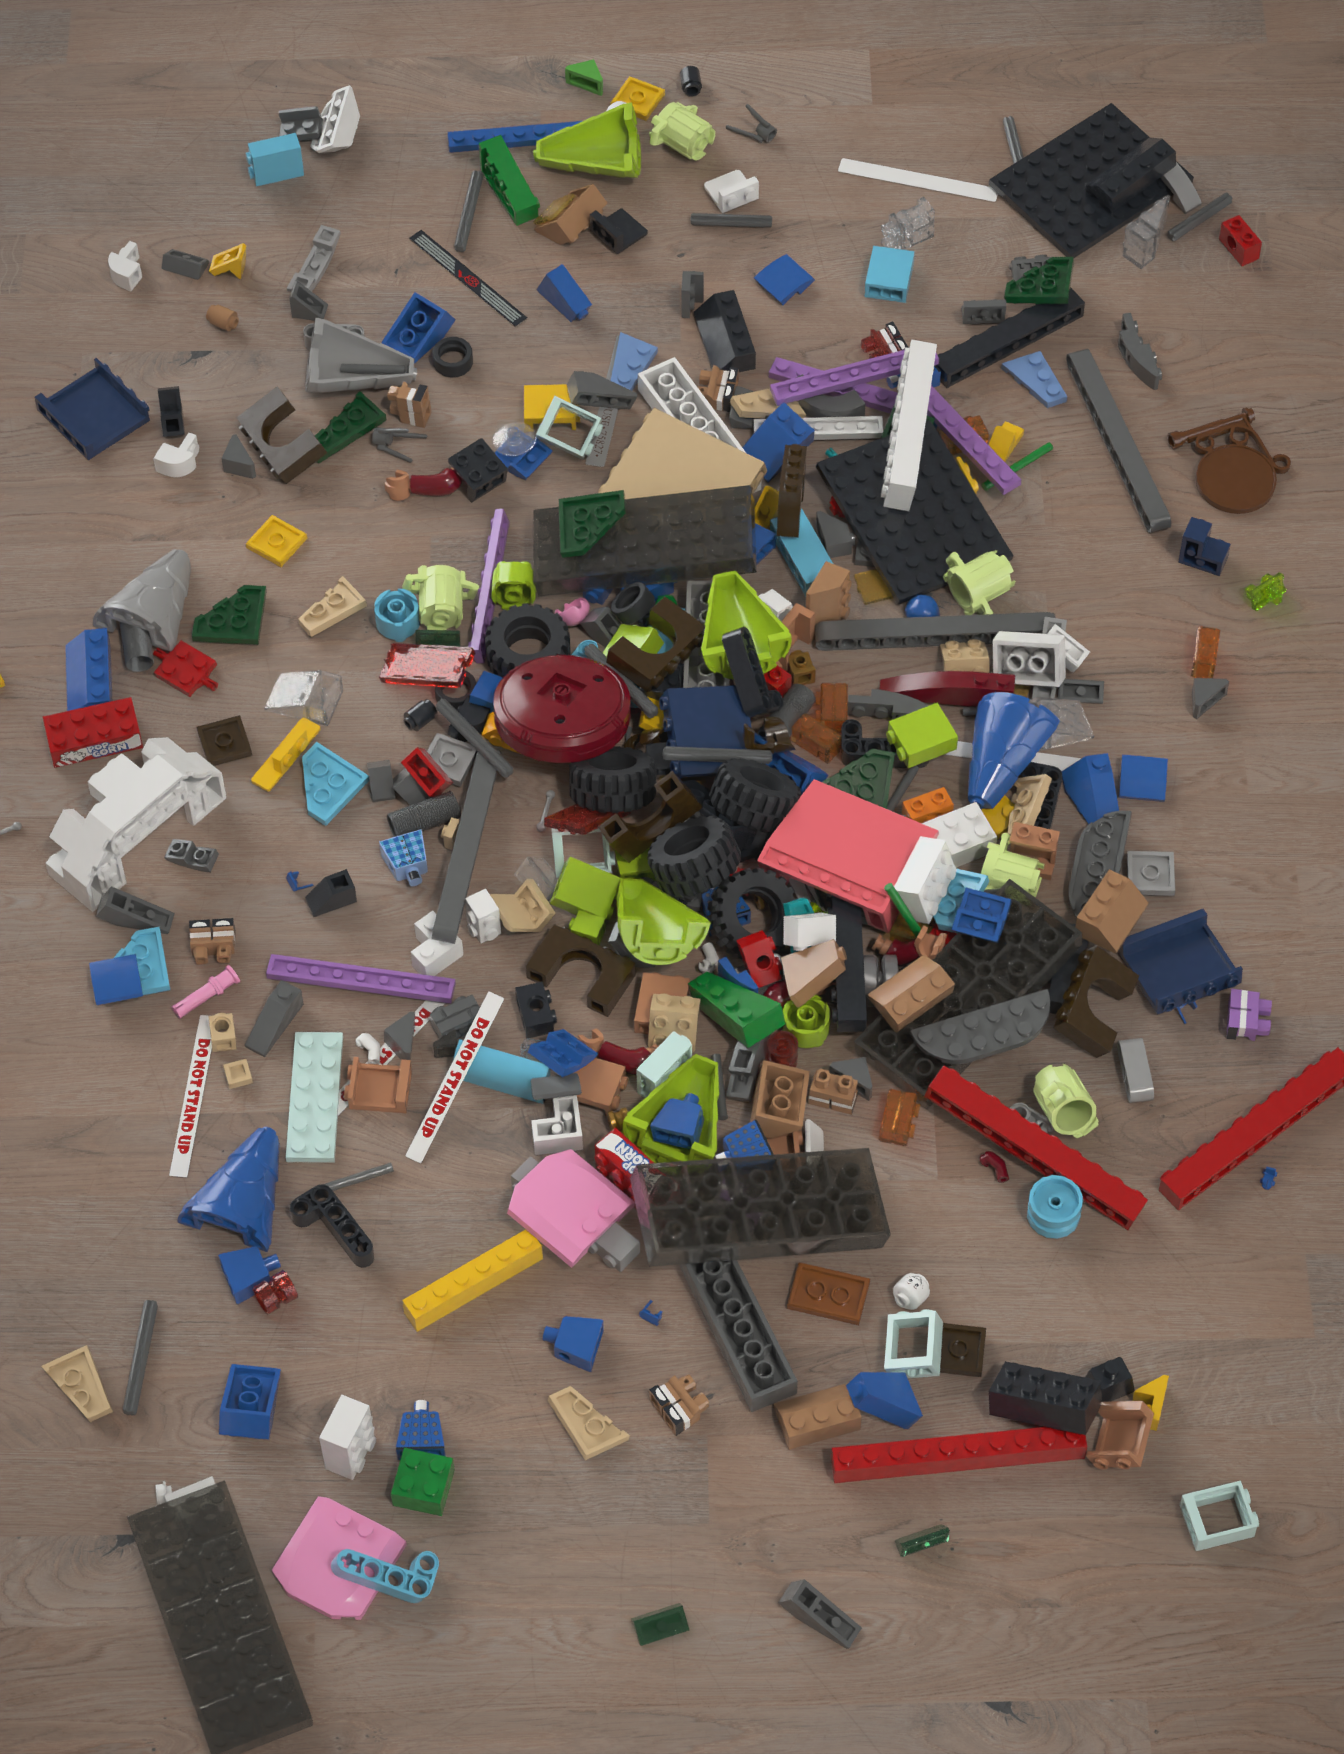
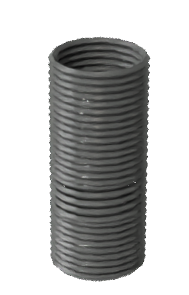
[119,621,154,672]
[757,683,816,742]
[387,790,461,837]

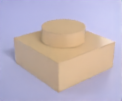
[441,817,460,850]
[223,1059,253,1089]

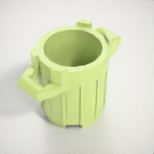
[649,102,716,161]
[943,550,1016,615]
[402,565,479,633]
[981,833,1045,904]
[1033,1064,1099,1138]

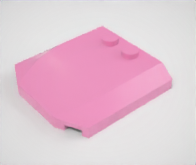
[507,1149,635,1268]
[272,1496,406,1620]

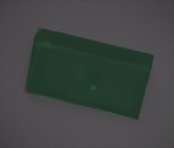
[415,630,461,657]
[895,1524,950,1557]
[631,1603,690,1646]

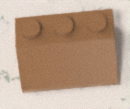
[534,184,608,245]
[806,561,852,633]
[1074,869,1148,954]
[867,955,955,1033]
[750,1060,810,1138]
[773,1384,861,1450]

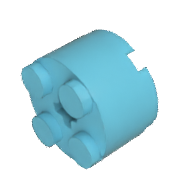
[374,589,420,642]

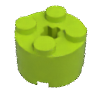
[491,561,536,610]
[782,995,830,1048]

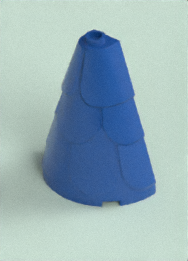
[968,692,1060,809]
[177,1127,280,1252]

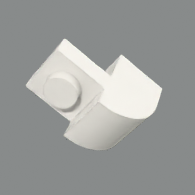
[108,241,142,291]
[153,433,199,477]

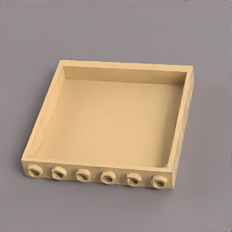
[598,408,767,578]

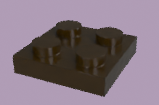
[196,715,252,766]
[940,1323,986,1377]

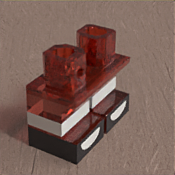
[861,321,909,359]

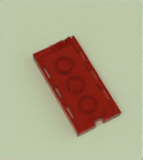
[379,643,476,688]
[544,804,631,835]

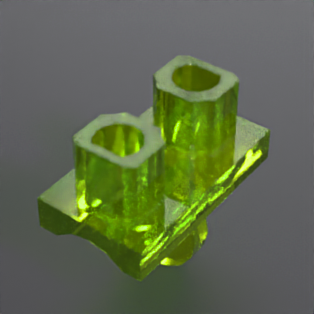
[1245,572,1286,611]

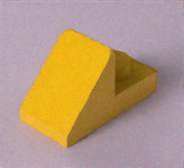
[209,243,246,279]
[988,421,1024,462]
[749,485,779,530]
[1132,1375,1169,1431]

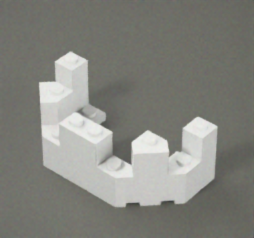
[46,737,226,912]

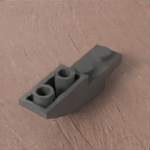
[1118,313,1162,390]
[847,689,929,720]
[726,1034,771,1102]

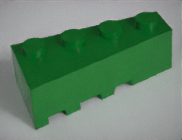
[479,135,540,226]
[688,971,786,1048]

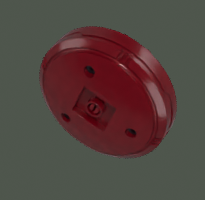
[494,655,630,763]

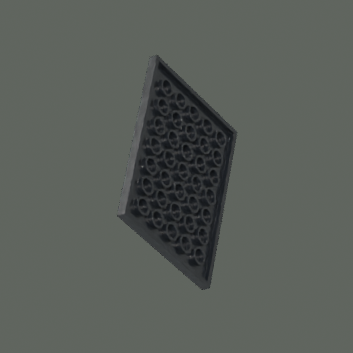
[989,103,1194,258]
[816,420,1014,605]

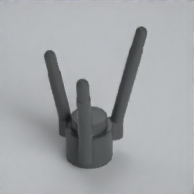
[726,104,777,143]
[372,427,428,463]

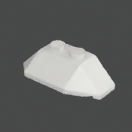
[310,85,360,153]

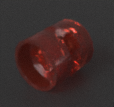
[767,1031,798,1068]
[252,1270,298,1315]

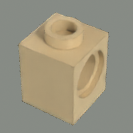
[209,1013,236,1052]

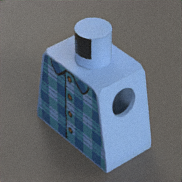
[379,830,428,886]

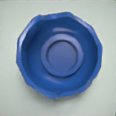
[905,595,940,618]

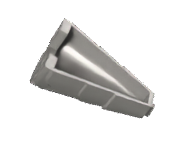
[305,318,417,393]
[93,549,191,651]

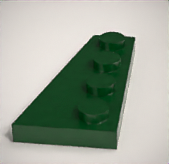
[315,391,387,464]

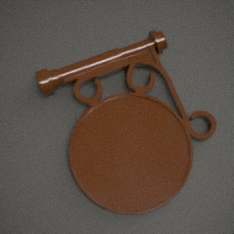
[1167,407,1291,514]

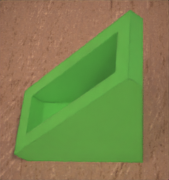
[565,59,603,96]

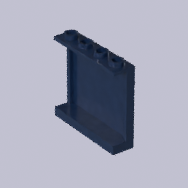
[34,358,150,460]
[659,686,752,780]
[1118,909,1243,1015]

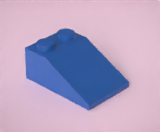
[381,292,456,364]
[742,403,815,483]
[219,1364,281,1440]

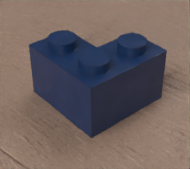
[1178,517,1231,576]

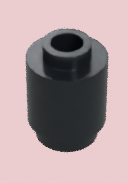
[680,66,702,97]
[403,699,437,731]

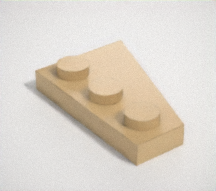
[730,389,806,419]
[298,576,367,637]
[1008,774,1052,836]
[41,1345,113,1422]
[548,1386,630,1460]

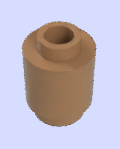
[206,304,239,332]

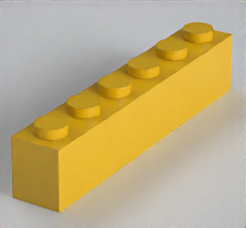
[402,1229,543,1332]

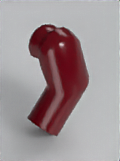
[979,1151,1009,1183]

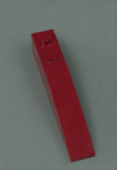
[879,671,1016,707]

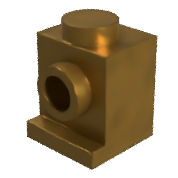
[788,650,816,685]

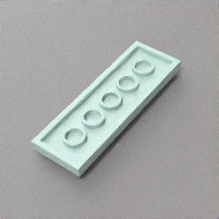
[286,1032,343,1163]

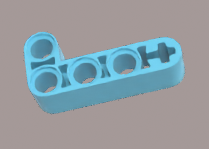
[331,1549,439,1603]

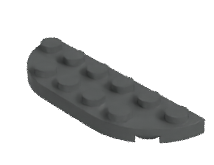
[1069,811,1132,918]
[911,989,1050,1064]

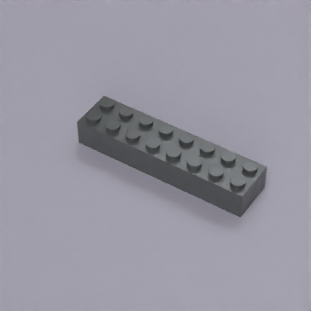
[670,1217,798,1412]

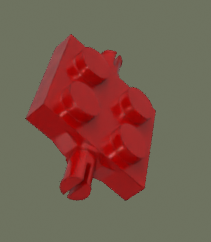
[153,640,218,697]

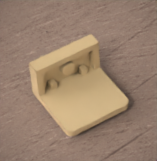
[940,639,990,673]
[490,879,556,932]
[648,994,700,1053]

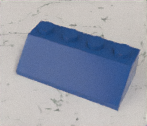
[66,628,113,711]

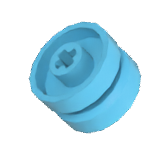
[1027,1175,1083,1239]

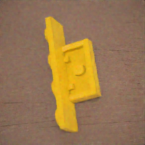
[251,717,321,792]

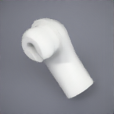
[698,943,719,973]
[356,1033,380,1064]

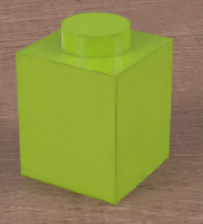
[569,910,606,945]

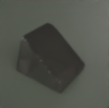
[433,1030,457,1058]

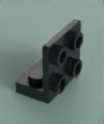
[590,208,648,254]
[448,438,508,503]

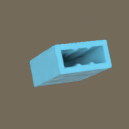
[246,133,304,186]
[865,246,915,303]

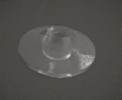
[493,422,536,456]

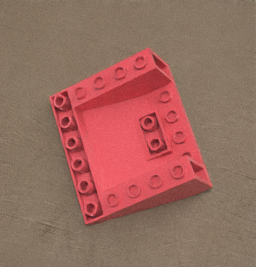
[757,779,939,933]

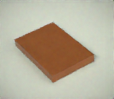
[787,1262,871,1326]

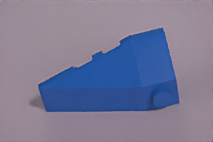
[755,733,829,796]
[1061,753,1119,825]

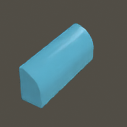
[770,509,833,597]
[454,1039,550,1104]

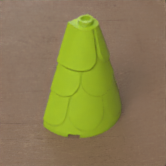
[533,102,641,178]
[701,571,792,679]
[617,878,711,965]
[623,1054,719,1174]

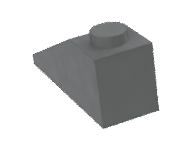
[567,371,638,409]
[96,886,175,934]
[245,980,304,1057]
[778,1579,862,1649]

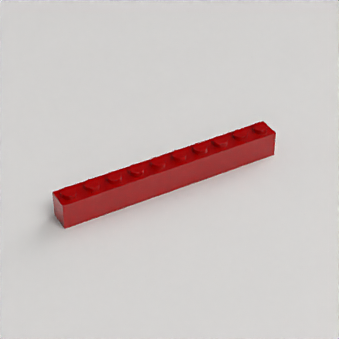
[1159,1047,1344,1211]
[925,1066,1148,1230]
[831,1427,1087,1483]

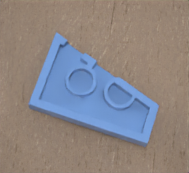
[611,332,658,391]
[1001,351,1067,408]

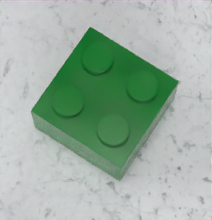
[391,1448,455,1516]

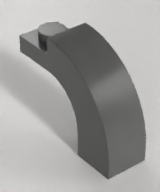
[796,374,866,418]

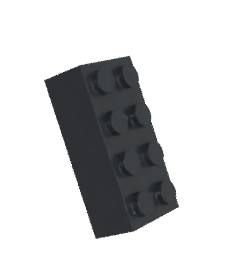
[989,1361,1102,1435]

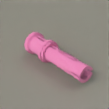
[172,965,240,1019]

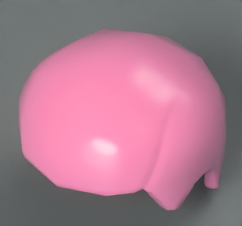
[554,597,590,627]

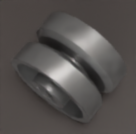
[863,955,899,1007]

